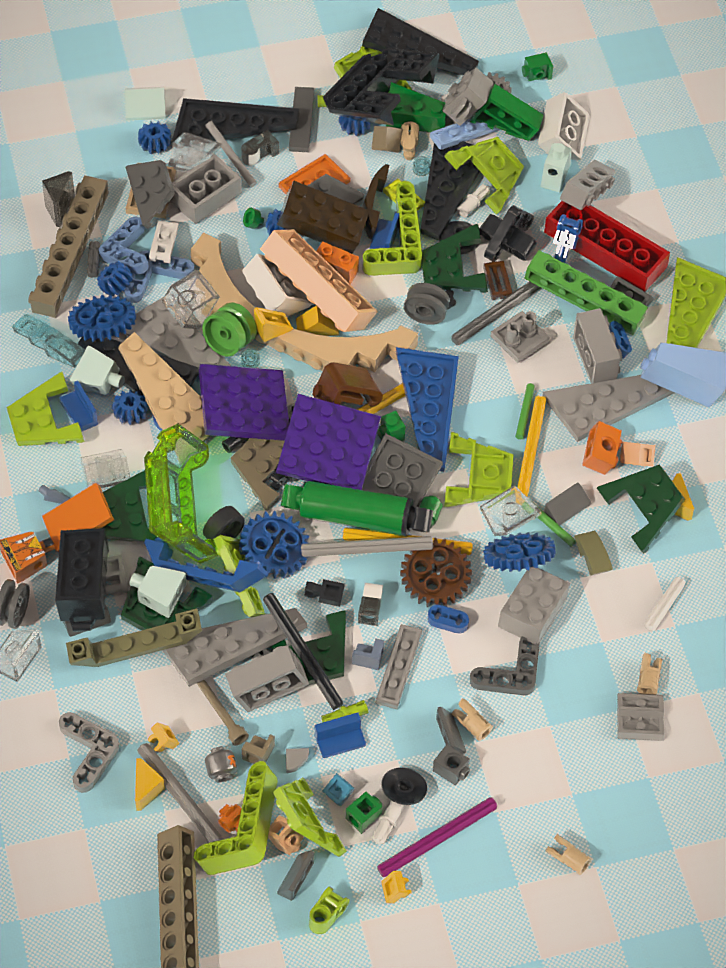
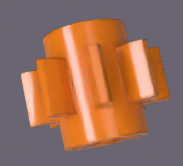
[218,804,242,833]

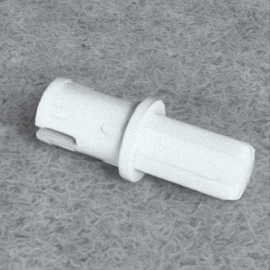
[457,185,490,218]
[372,800,404,844]

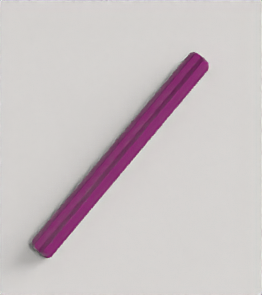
[377,797,497,877]

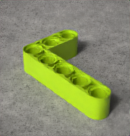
[362,181,422,276]
[194,761,278,875]

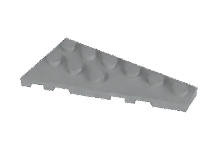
[119,296,231,375]

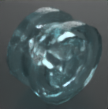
[413,156,431,176]
[241,348,260,368]

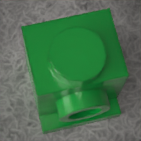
[522,52,553,81]
[377,411,406,442]
[345,791,382,834]

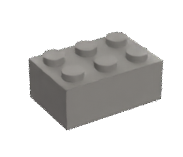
[170,154,242,224]
[573,308,622,383]
[498,567,570,645]
[225,645,309,712]

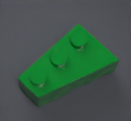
[386,82,447,133]
[470,84,544,141]

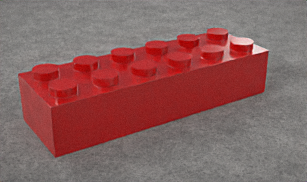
[544,201,670,292]

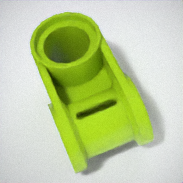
[309,886,350,934]

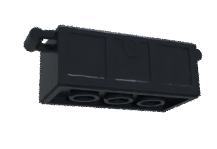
[55,528,109,632]

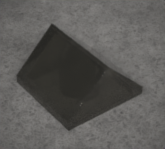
[42,171,75,228]

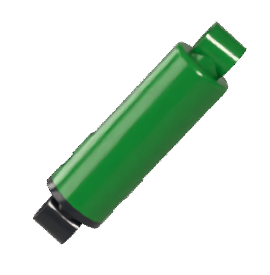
[281,481,433,537]

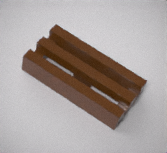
[483,260,513,300]

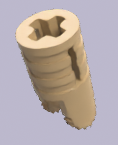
[401,122,419,161]
[637,652,662,695]
[452,698,493,741]
[545,834,592,875]

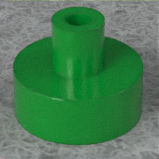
[243,207,264,229]

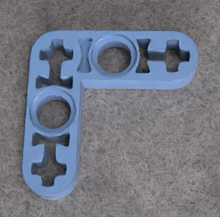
[99,216,149,274]
[124,251,194,303]

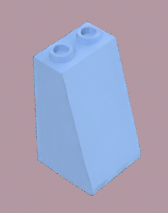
[640,343,726,407]

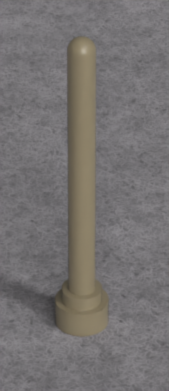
[196,679,249,746]

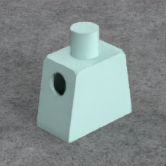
[541,143,572,193]
[70,346,125,395]
[130,566,186,618]

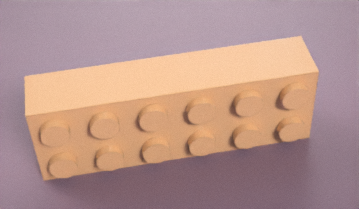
[260,229,378,332]

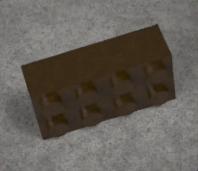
[277,181,369,254]

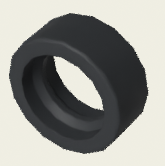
[203,506,245,546]

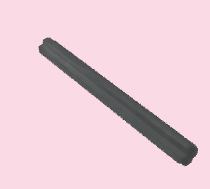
[451,281,541,345]

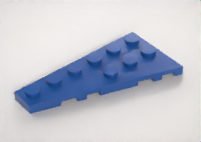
[395,347,459,472]

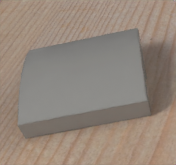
[617,693,664,741]

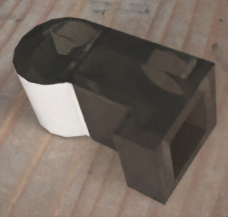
[241,130,279,165]
[358,582,383,626]

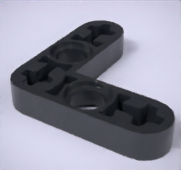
[484,205,534,262]

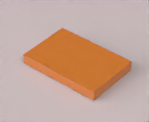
[279,154,351,194]
[42,483,114,553]

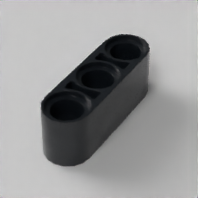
[480,214,538,261]

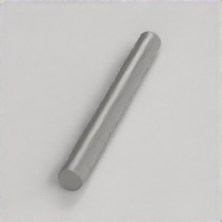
[205,121,257,187]

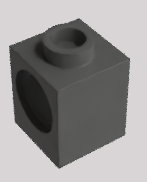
[433,744,470,786]

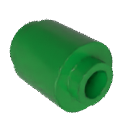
[419,495,443,529]

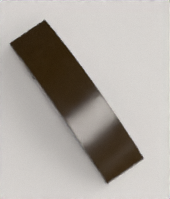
[363,164,390,239]

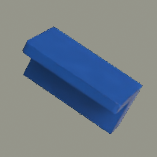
[369,213,399,249]
[60,380,98,432]
[314,712,366,758]

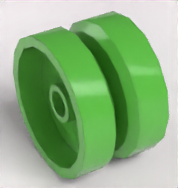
[202,302,257,357]

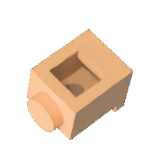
[268,815,304,855]

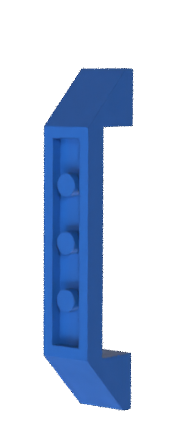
[144,538,268,593]

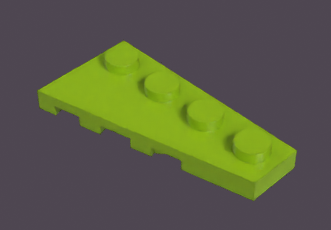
[213,535,265,618]

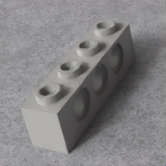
[560,159,615,210]

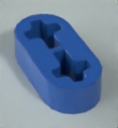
[609,321,632,359]
[427,605,469,634]

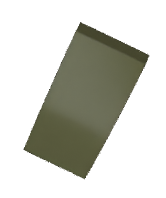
[574,530,613,576]

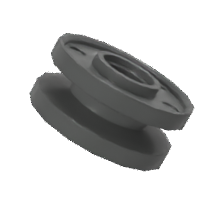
[403,283,450,325]
[0,579,30,629]

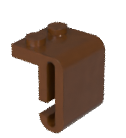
[312,362,383,407]

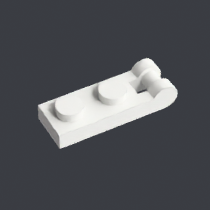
[149,221,178,263]

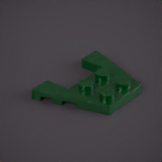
[421,224,488,293]
[597,464,685,554]
[103,465,174,546]
[121,556,213,630]
[270,610,346,686]

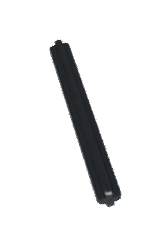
[263,593,343,710]

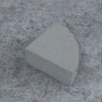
[286,748,309,773]

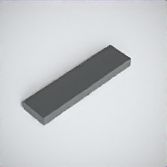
[289,86,314,153]

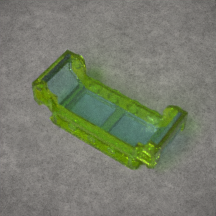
[144,423,218,564]

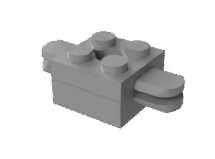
[443,68,493,126]

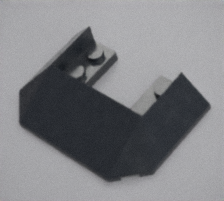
[323,48,439,126]

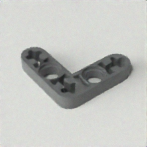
[470,636,540,696]

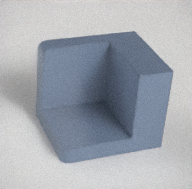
[352,638,384,670]

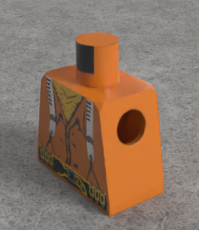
[0,532,55,584]

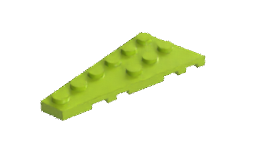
[666,257,726,348]

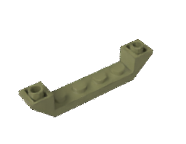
[66,609,202,667]

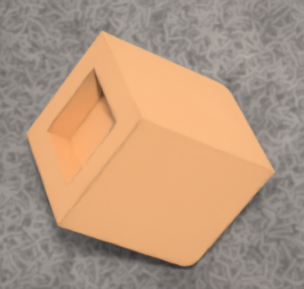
[620,442,655,467]

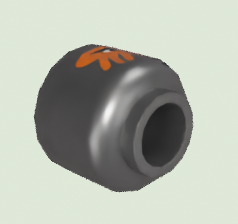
[205,746,237,783]

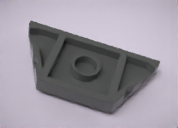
[125,160,175,229]
[301,174,364,237]

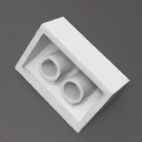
[538,92,590,161]
[242,254,312,317]

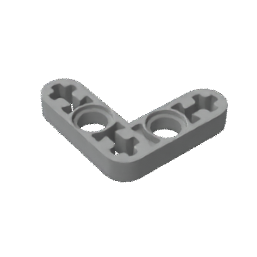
[59,712,119,793]

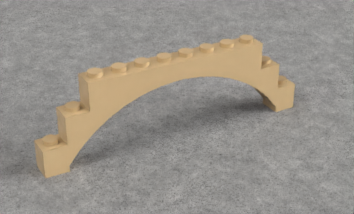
[191,232,418,372]

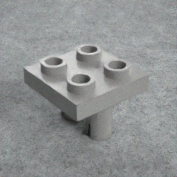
[490,311,550,363]

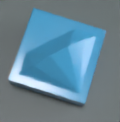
[322,773,355,807]

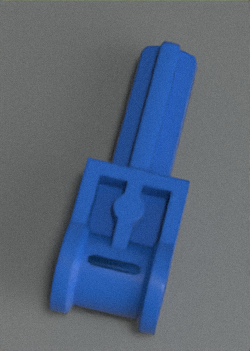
[553,214,583,263]

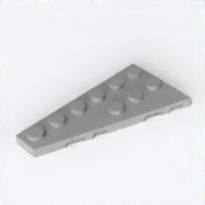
[542,375,675,442]
[162,608,307,687]

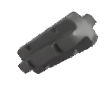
[87,241,100,278]

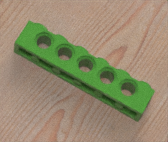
[524,250,648,335]

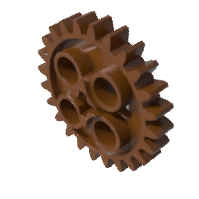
[400,538,472,607]

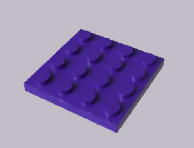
[199,364,289,441]
[276,394,381,490]

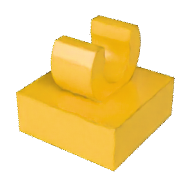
[148,722,180,752]
[381,871,412,903]

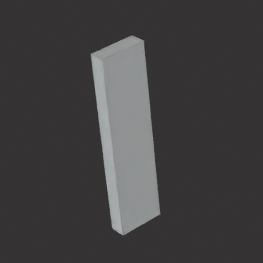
[376,624,422,709]

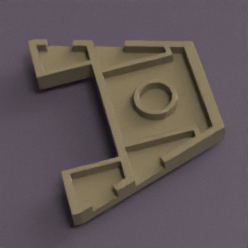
[231,438,284,511]

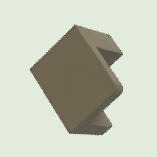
[372,126,402,153]
[242,734,275,764]

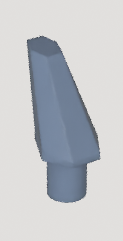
[39,485,70,504]

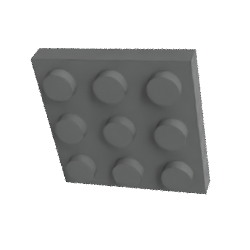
[362,434,443,507]

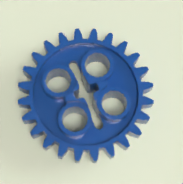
[68,295,136,342]
[239,511,309,579]
[483,532,556,572]

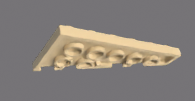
[119,332,210,464]

